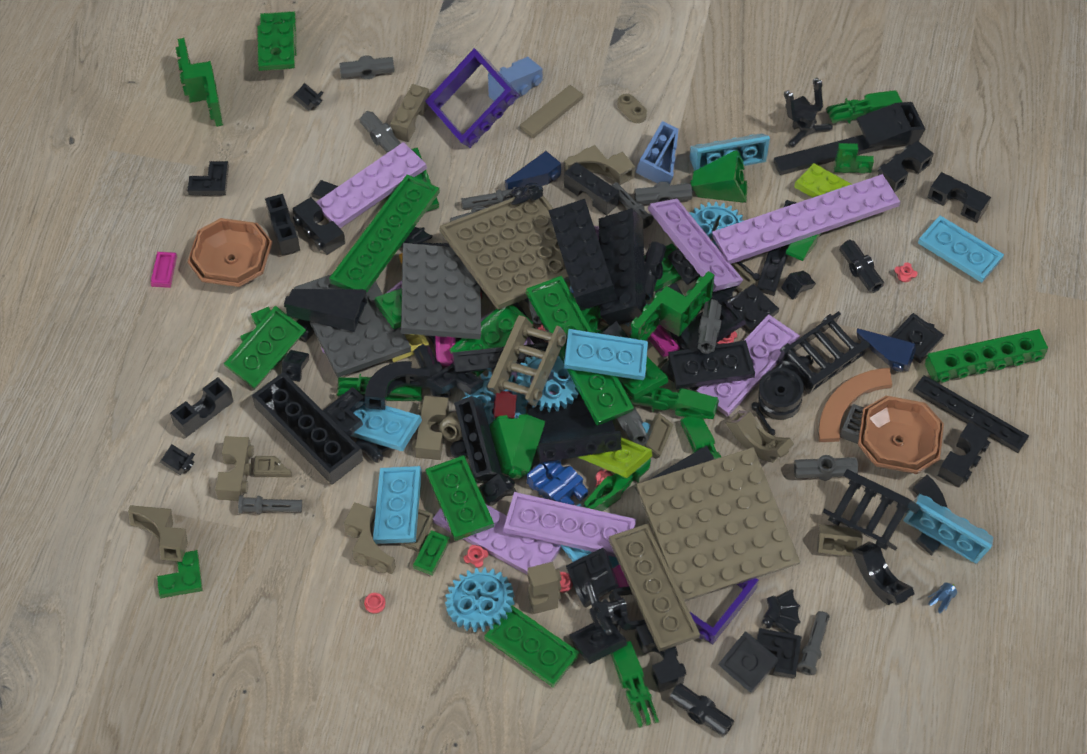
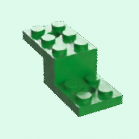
[258,11,297,71]
[175,38,223,127]
[630,271,715,341]

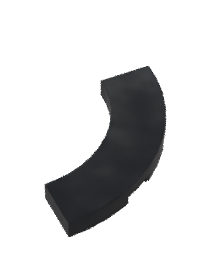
[913,474,947,556]

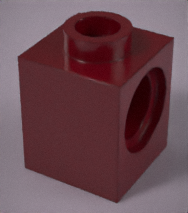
[493,391,516,421]

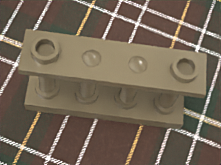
[487,315,567,407]

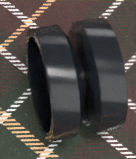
[758,368,803,420]

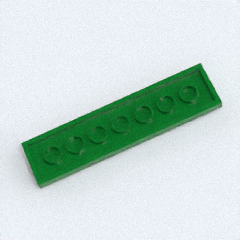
[329,174,440,293]
[525,275,634,426]

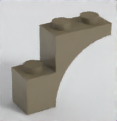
[564,145,635,185]
[344,502,396,574]
[128,505,188,562]

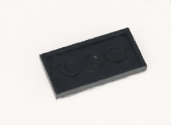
[668,340,755,390]

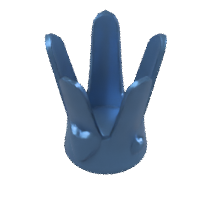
[928,582,957,613]

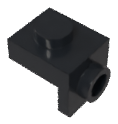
[292,83,324,111]
[781,270,816,300]
[160,444,195,475]
[480,473,517,505]

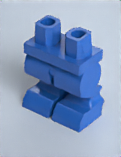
[526,460,588,505]

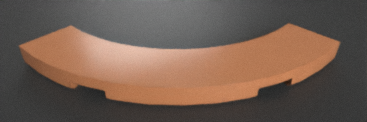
[818,368,892,442]

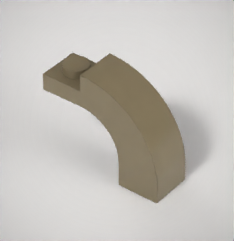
[726,410,794,463]

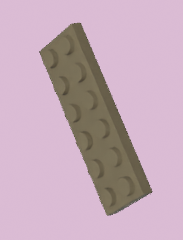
[608,523,700,652]

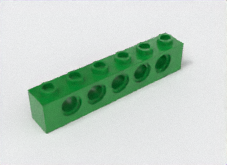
[925,329,1048,383]

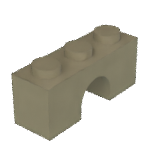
[390,84,429,142]
[412,395,449,460]
[215,436,254,501]
[527,561,562,614]

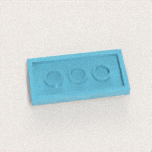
[918,215,1004,283]
[564,329,648,380]
[350,404,422,452]
[373,466,422,544]

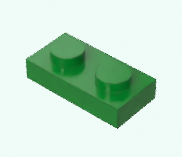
[413,530,450,576]

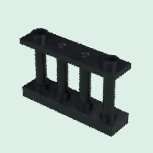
[777,311,870,394]
[823,469,921,551]

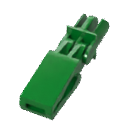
[826,90,902,124]
[337,374,422,401]
[631,388,719,419]
[681,417,721,459]
[584,458,651,512]
[611,641,659,728]

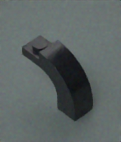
[365,361,431,410]
[852,541,915,605]

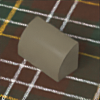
[817,524,863,557]

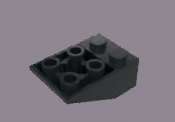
[856,102,926,147]

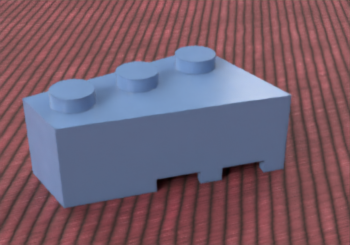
[488,57,543,102]
[635,121,679,184]

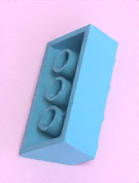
[689,133,770,171]
[903,494,994,564]

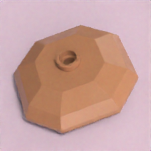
[188,218,272,287]
[858,395,944,474]

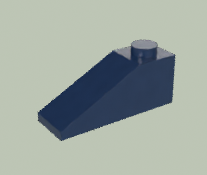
[505,151,561,190]
[856,328,916,372]

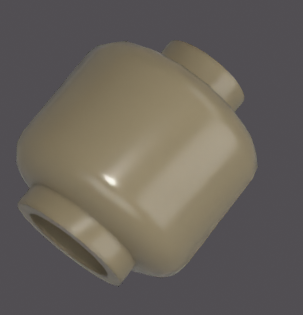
[439,412,463,442]

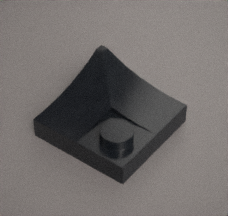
[566,547,619,608]

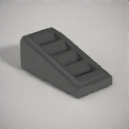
[840,404,864,444]

